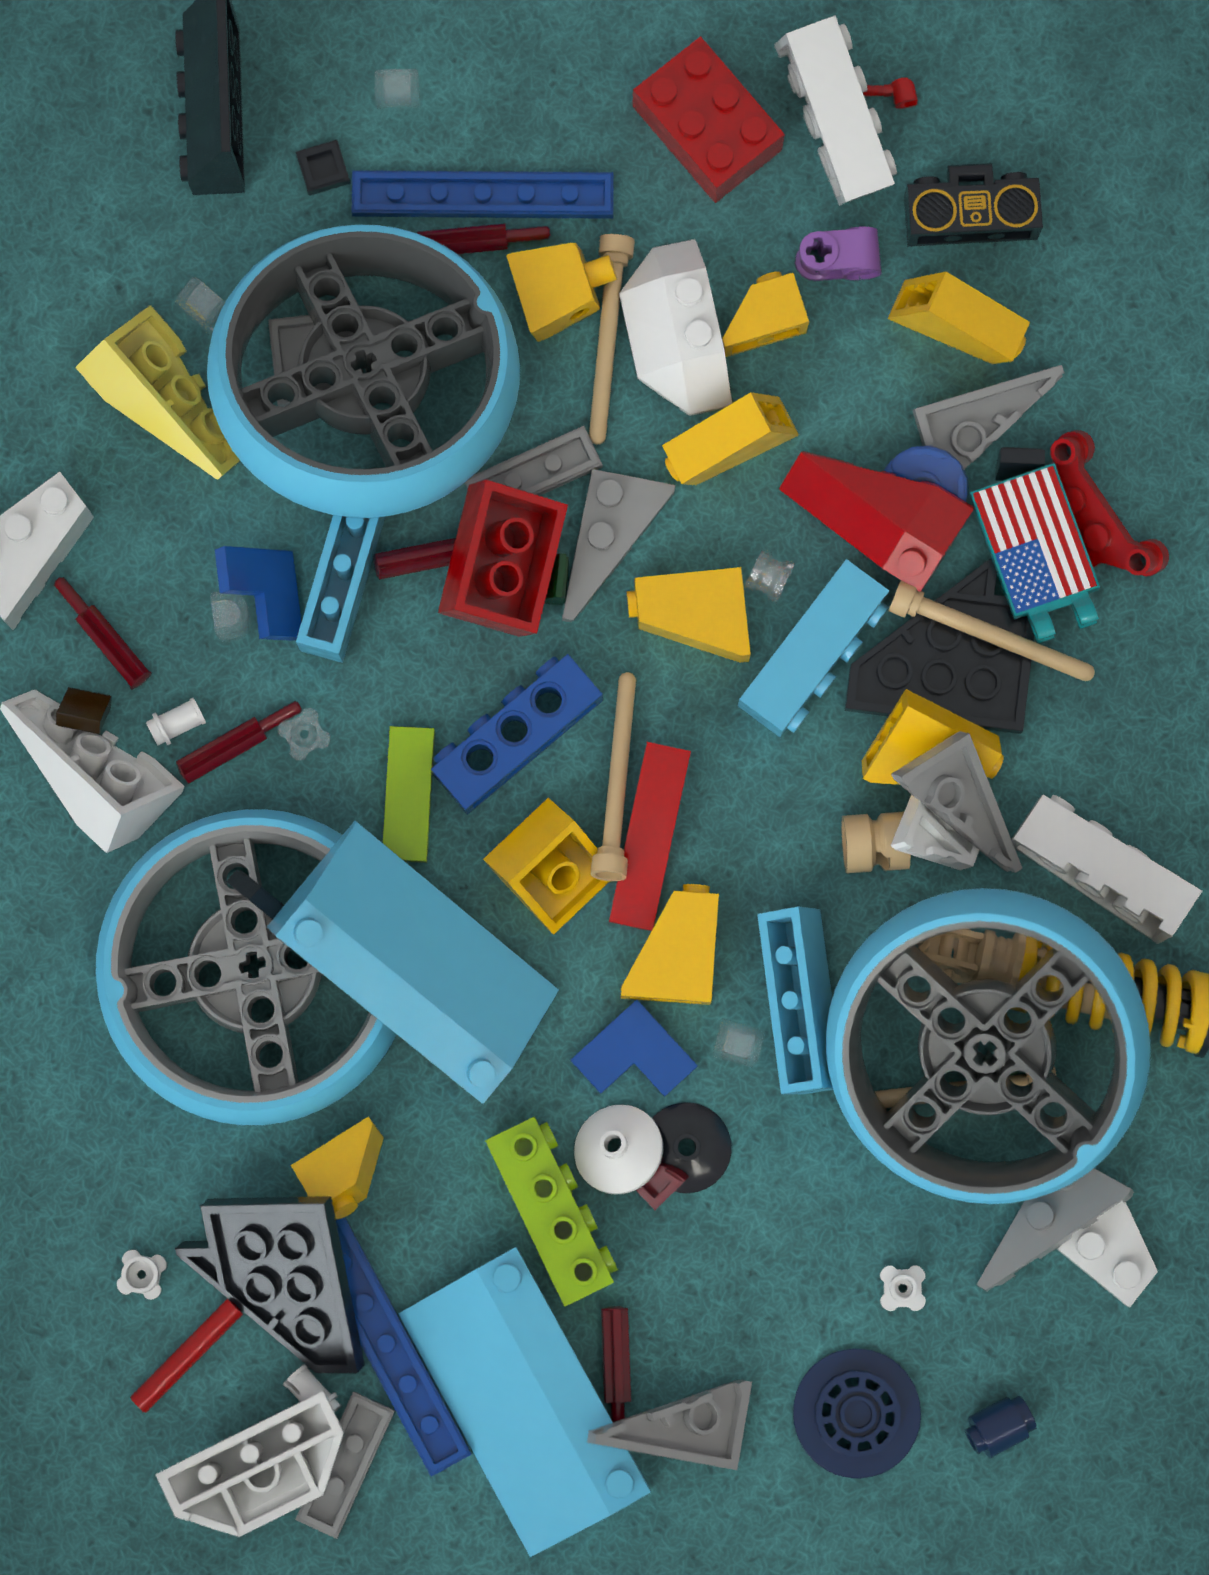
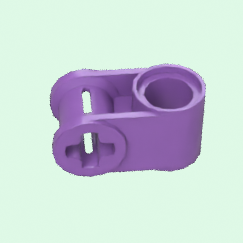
[795,227,882,281]

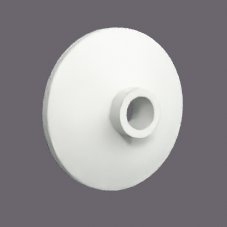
[574,1105,663,1194]

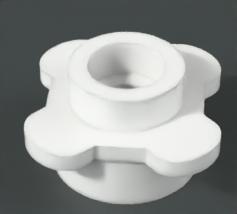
[117,1250,167,1300]
[880,1265,926,1311]

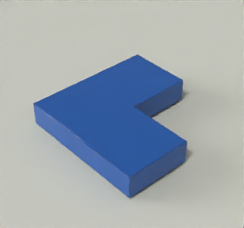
[215,546,301,641]
[570,1000,698,1097]

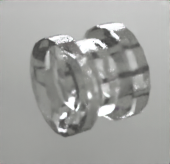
[744,548,795,603]

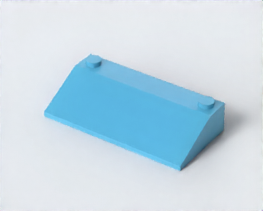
[267,821,559,1104]
[398,1247,651,1557]

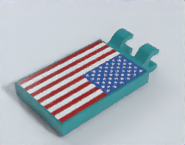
[969,463,1100,644]

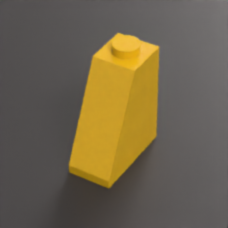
[888,271,1030,364]
[662,392,799,485]
[626,567,751,663]
[862,689,1004,785]
[621,884,719,1005]

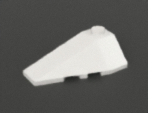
[0,689,185,853]

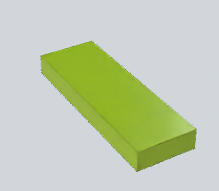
[383,726,435,863]

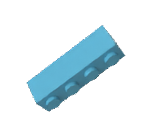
[296,515,386,663]
[738,559,889,737]
[757,906,833,1094]

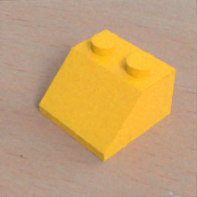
[483,798,610,935]

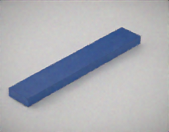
[352,171,613,219]
[336,1217,472,1477]

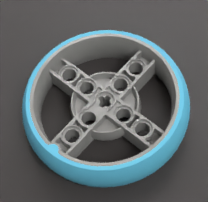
[96,809,397,1125]

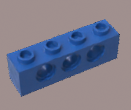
[431,654,603,815]

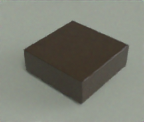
[56,687,112,734]

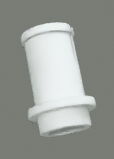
[146,698,206,746]
[283,1364,341,1412]

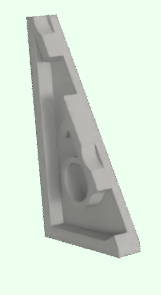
[912,365,1064,469]
[562,469,676,622]
[892,731,1023,873]
[976,1168,1134,1292]
[587,1380,752,1470]

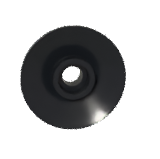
[652,1102,732,1193]

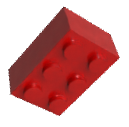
[633,36,785,203]
[438,479,568,637]

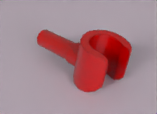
[863,78,918,109]

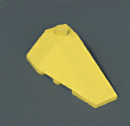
[75,305,240,480]

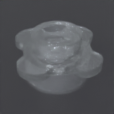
[278,708,330,760]

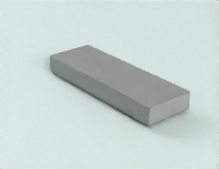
[465,426,602,496]
[295,1391,395,1539]

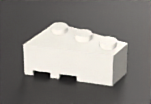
[0,472,94,630]

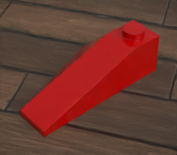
[779,451,975,592]

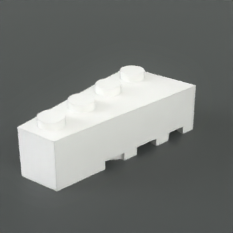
[774,16,897,205]
[1011,795,1202,944]

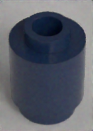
[965,1396,1037,1458]

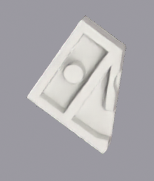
[891,794,979,870]
[1056,1201,1158,1307]

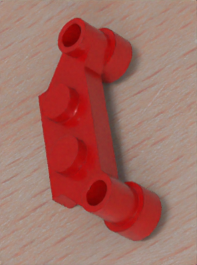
[1050,430,1169,576]

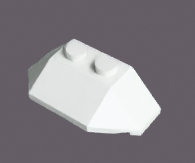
[619,239,732,416]
[155,1391,344,1537]

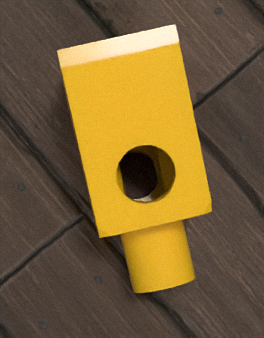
[506,243,618,342]

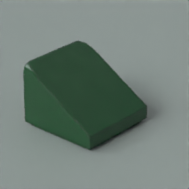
[544,553,569,605]

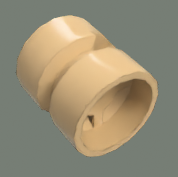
[841,812,911,873]

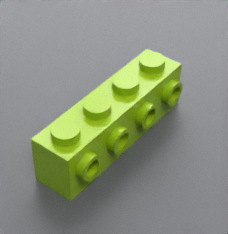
[485,1117,618,1307]

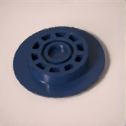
[793,1349,921,1478]

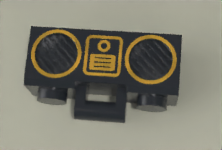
[904,163,1043,247]

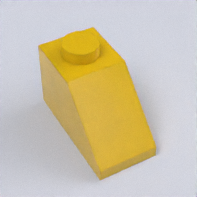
[722,272,809,357]
[291,1116,384,1219]

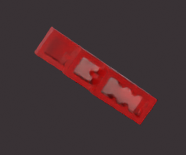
[609,742,691,931]

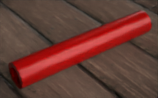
[130,1298,244,1413]

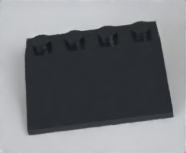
[175,0,245,195]

